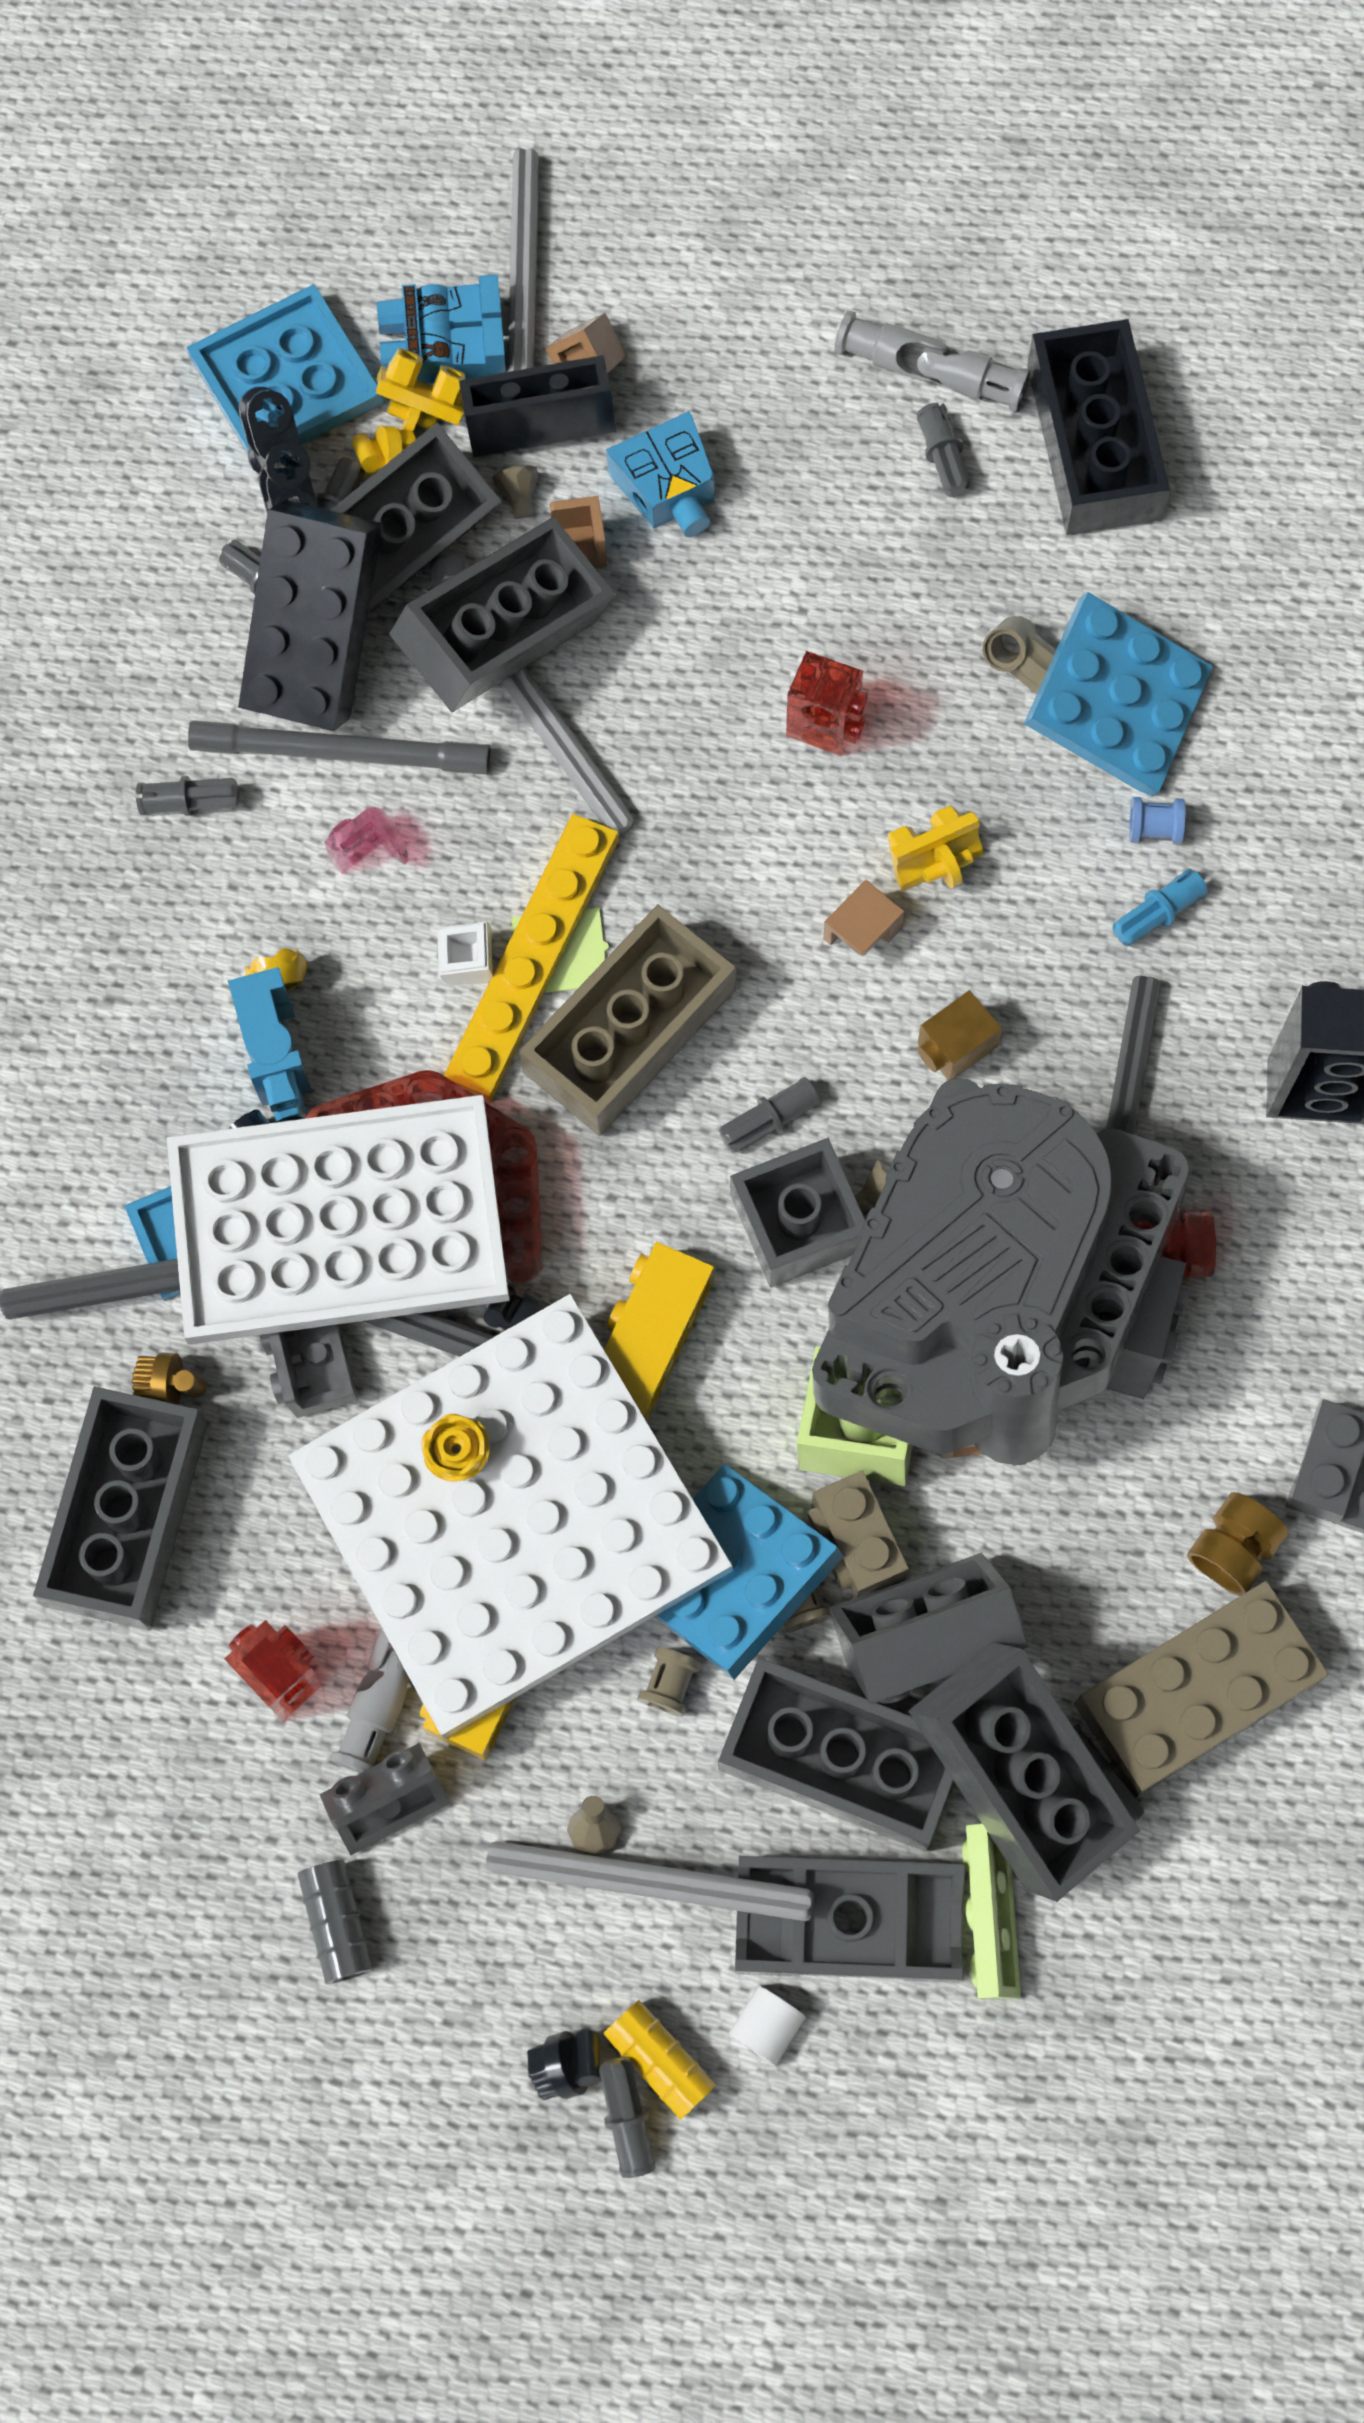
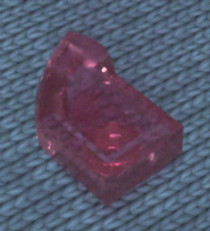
[324,807,409,874]

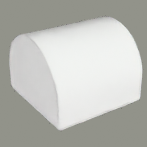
[438,921,493,985]
[728,1986,806,2067]

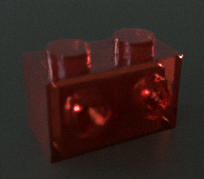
[224,1620,324,1722]

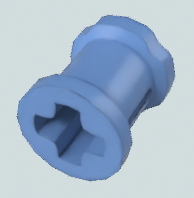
[1129,797,1185,844]

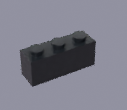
[459,355,617,458]

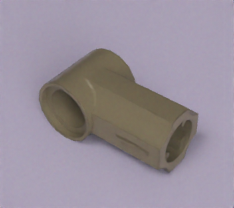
[982,616,1056,694]

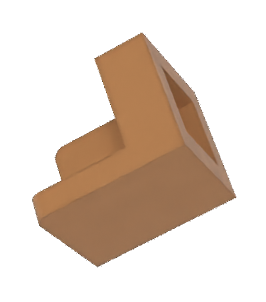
[545,313,627,373]
[550,496,607,568]
[823,879,904,956]

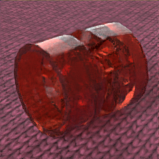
[1134,1209,1216,1278]

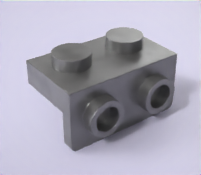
[259,1324,358,1418]
[319,1743,450,1856]

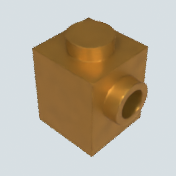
[917,990,1002,1080]

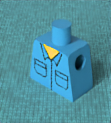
[606,411,714,537]

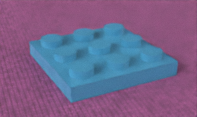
[186,284,384,463]
[1024,592,1213,796]
[655,1464,843,1680]

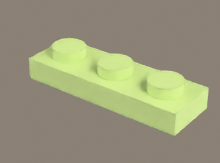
[962,1824,1021,2000]

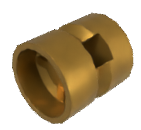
[1187,1492,1289,1596]

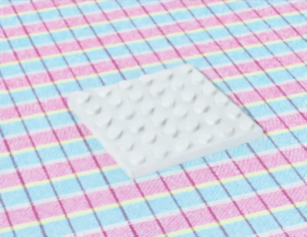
[287,1294,733,1739]

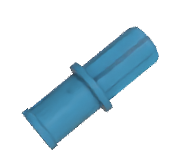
[1112,868,1208,946]

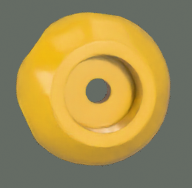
[245,948,307,991]
[421,1413,490,1482]

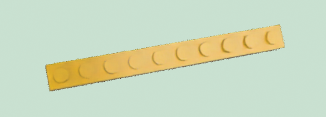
[420,1241,714,1761]

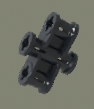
[239,386,318,512]

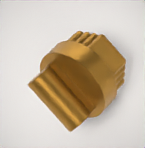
[131,1352,207,1405]

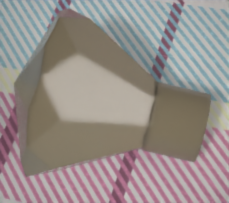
[492,464,538,519]
[854,1160,890,1215]
[567,1796,622,1855]

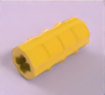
[603,2000,716,2120]

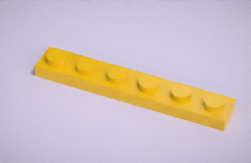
[443,813,620,1102]

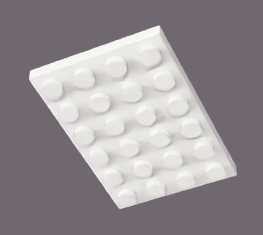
[167,1095,510,1345]

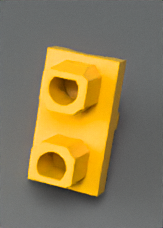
[376,348,465,431]
[888,805,984,892]

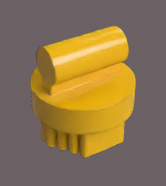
[351,426,417,473]

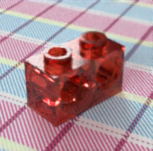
[786,650,868,757]

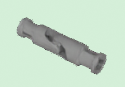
[834,310,1031,412]
[330,1627,411,1773]

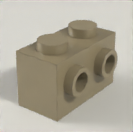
[807,1470,909,1598]

